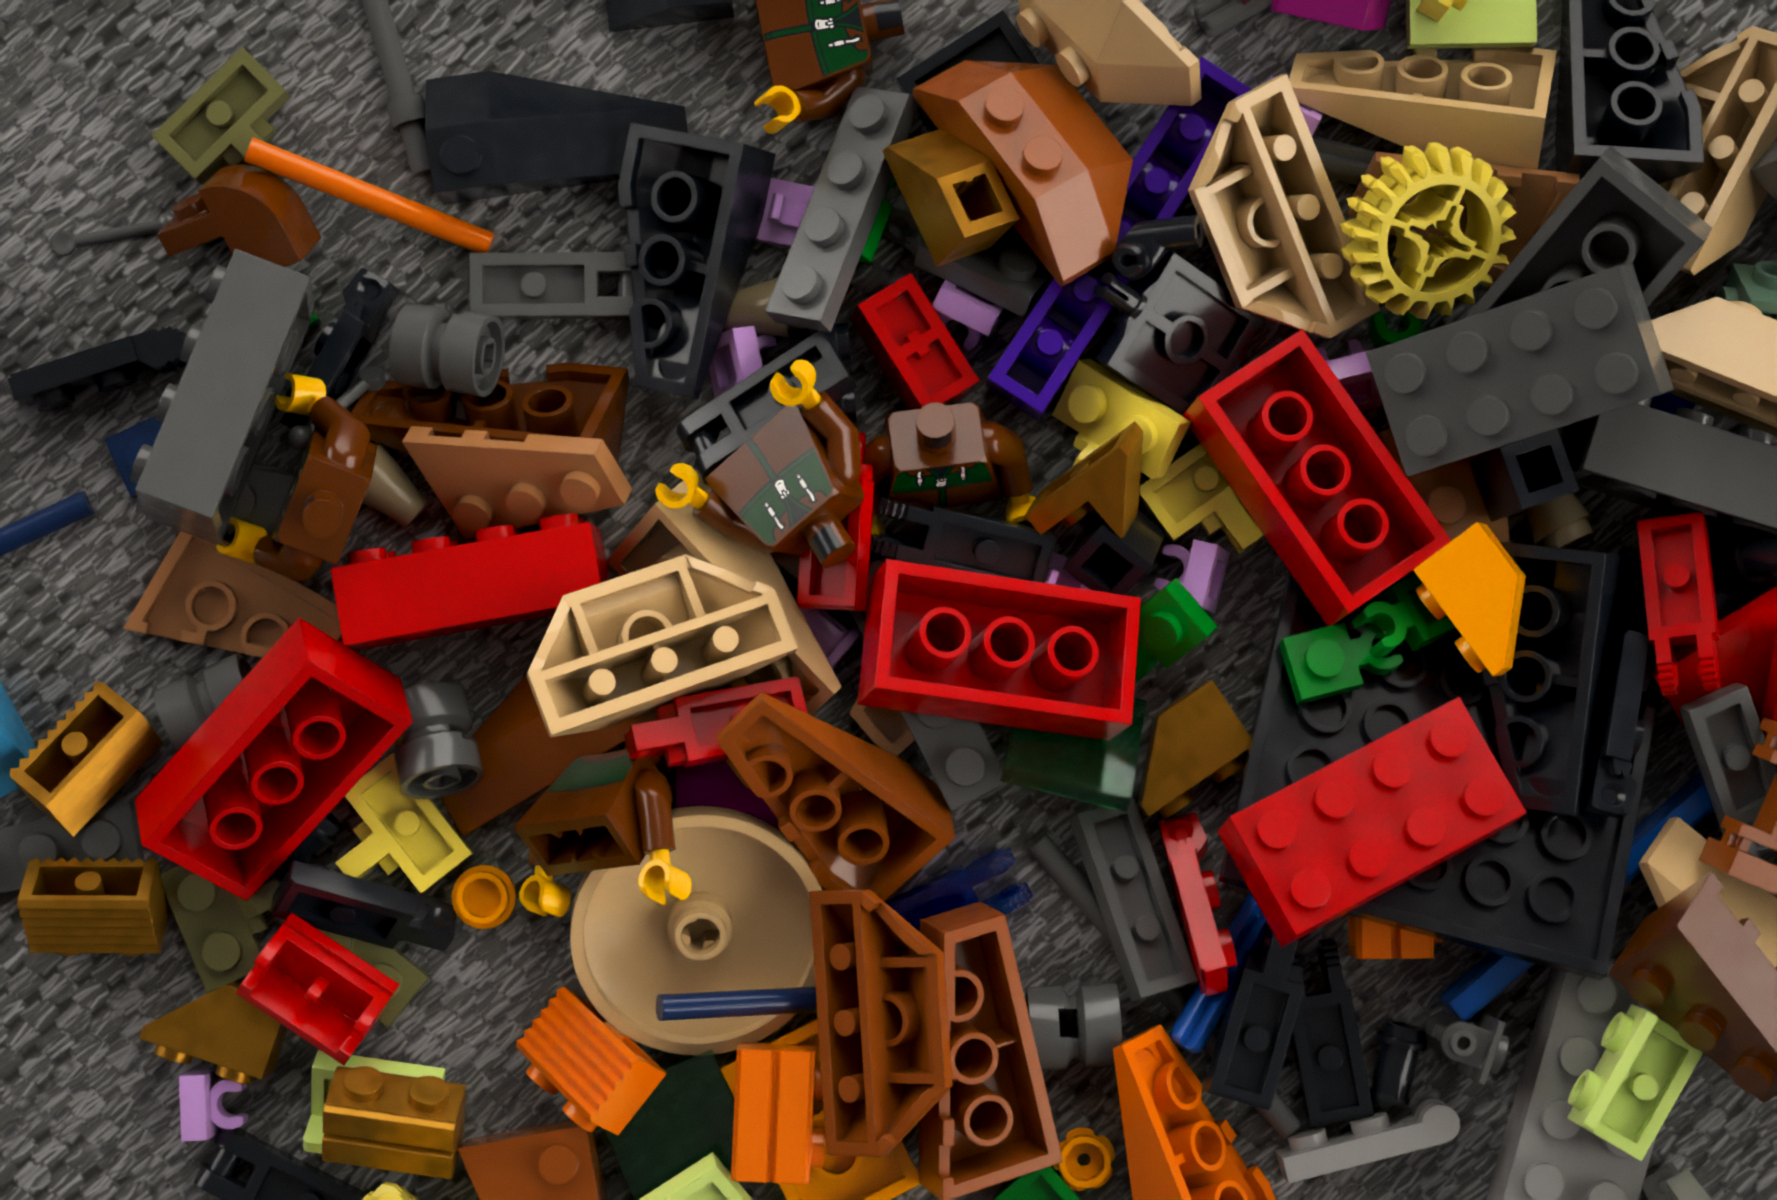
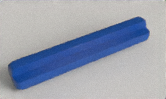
[1169,891,1268,1054]

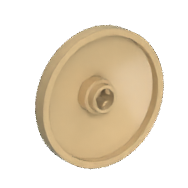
[570,806,823,1056]

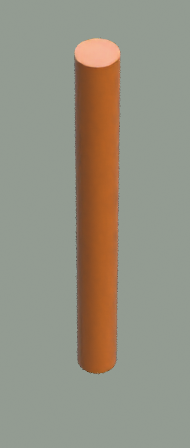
[244,137,494,253]

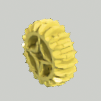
[1340,142,1517,320]

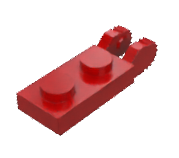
[1637,511,1721,697]

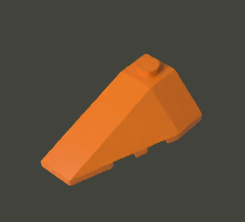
[1113,1024,1276,1200]

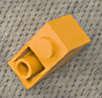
[1413,522,1526,676]

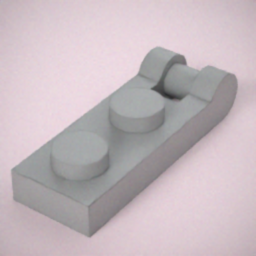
[1275,1097,1460,1184]

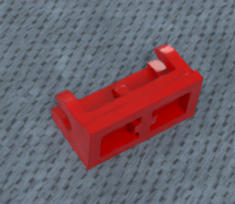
[850,273,980,410]
[236,912,400,1066]

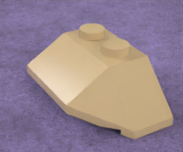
[1016,0,1202,106]
[1659,26,1777,275]
[1188,74,1380,338]
[1651,297,1777,436]
[526,554,798,738]

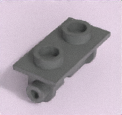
[1423,1011,1509,1086]

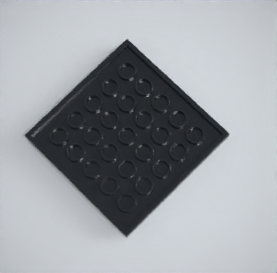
[1218,570,1661,980]

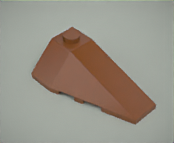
[441,676,657,836]
[717,692,955,901]

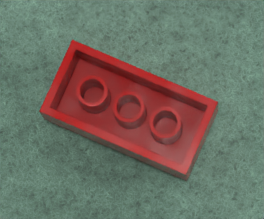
[1182,329,1451,626]
[330,513,610,649]
[857,559,1141,741]
[135,618,413,901]
[1217,697,1527,947]

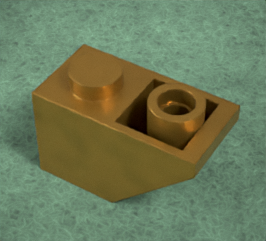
[882,129,1020,267]
[1137,680,1251,819]
[139,980,288,1084]

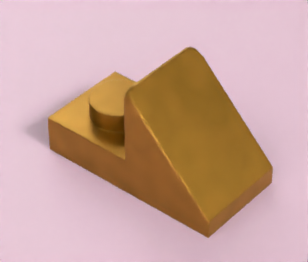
[1024,421,1143,538]

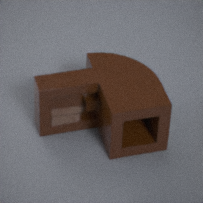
[157,165,321,267]

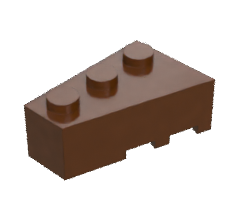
[1609,871,1777,1103]

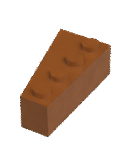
[919,901,1063,1200]
[457,1120,607,1200]

